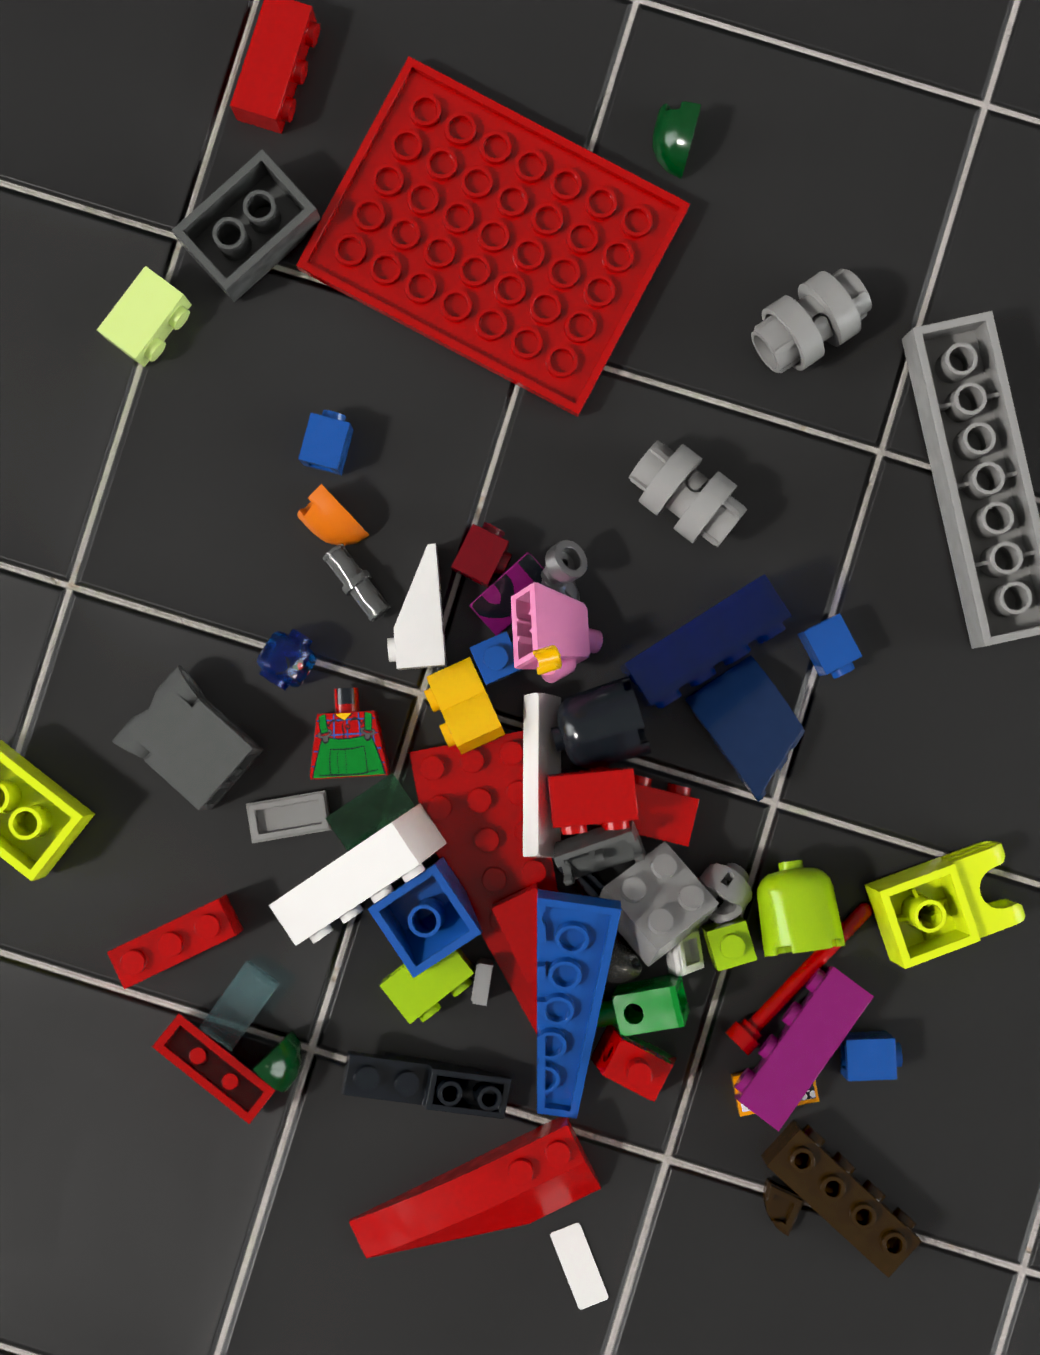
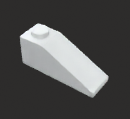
[387,543,447,670]

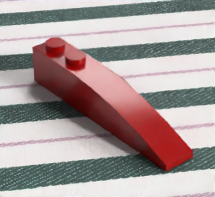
[349,1117,601,1258]

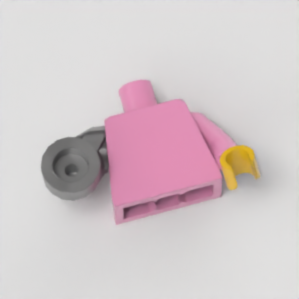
[511,540,603,683]

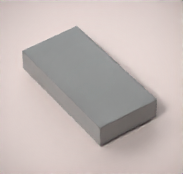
[246,790,333,843]

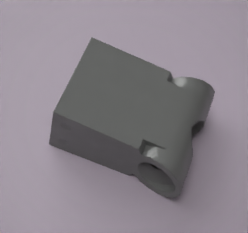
[112,665,264,810]

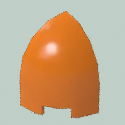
[297,484,369,546]

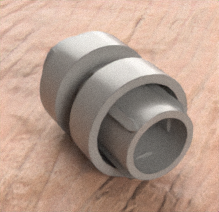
[751,269,872,373]
[629,440,748,547]

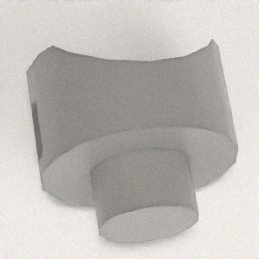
[698,863,752,924]

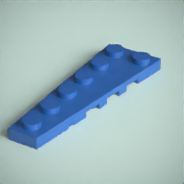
[537,889,622,1119]

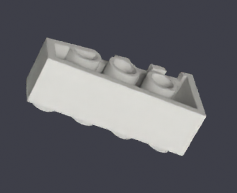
[269,803,447,946]

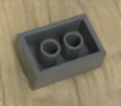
[171,149,321,302]

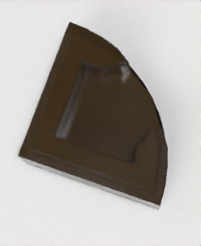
[763,1178,805,1236]

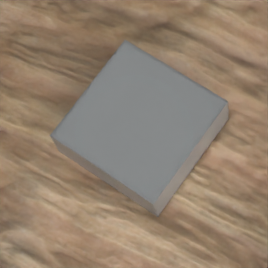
[471,958,494,1006]

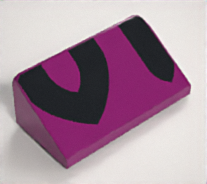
[469,551,544,636]

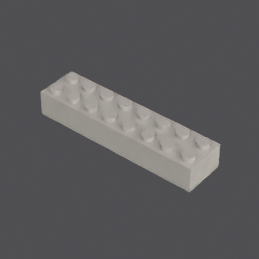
[902,311,1040,649]

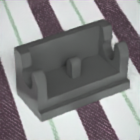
[553,820,646,886]

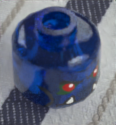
[257,628,317,691]

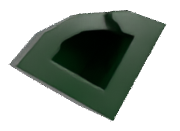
[652,101,702,179]
[253,1030,302,1093]

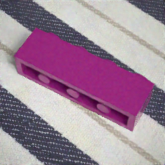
[734,966,874,1132]

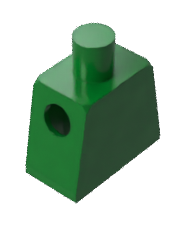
[597,974,690,1036]

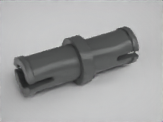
[322,543,391,622]

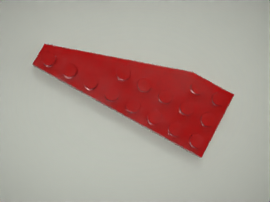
[409,731,558,1034]

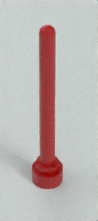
[725,903,873,1056]

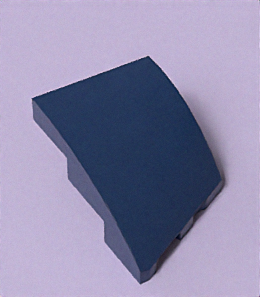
[685,655,805,802]

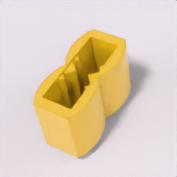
[424,657,505,754]

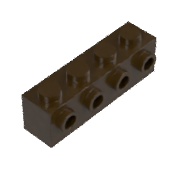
[761,1120,922,1278]

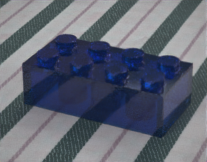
[620,574,792,709]

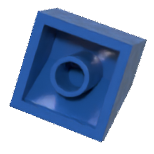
[368,857,483,978]

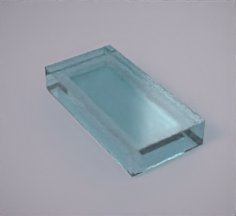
[199,960,280,1051]

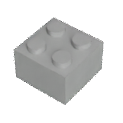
[599,841,719,967]

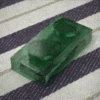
[325,773,415,851]

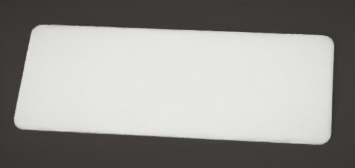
[550,1223,608,1310]

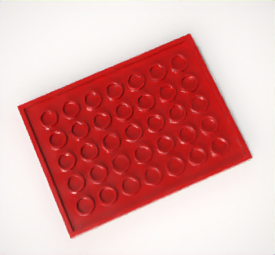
[296,56,690,417]

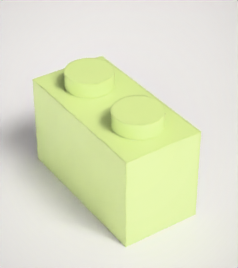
[97,266,192,367]

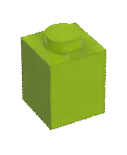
[701,915,757,972]

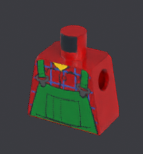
[310,688,391,780]
[591,1025,677,1102]

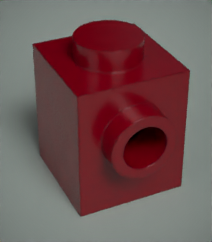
[451,522,513,588]

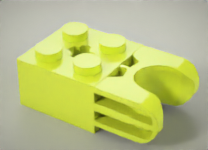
[864,841,1026,969]

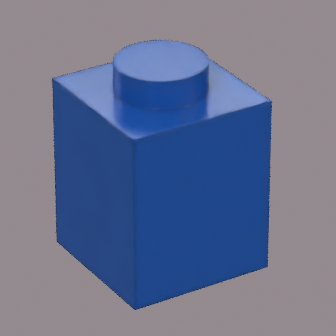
[298,410,354,476]
[797,613,862,679]
[470,631,523,686]
[839,1031,903,1081]

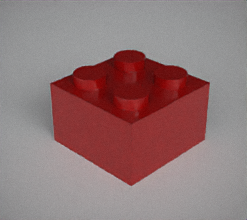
[547,767,639,835]

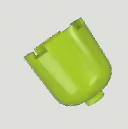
[757,860,845,957]

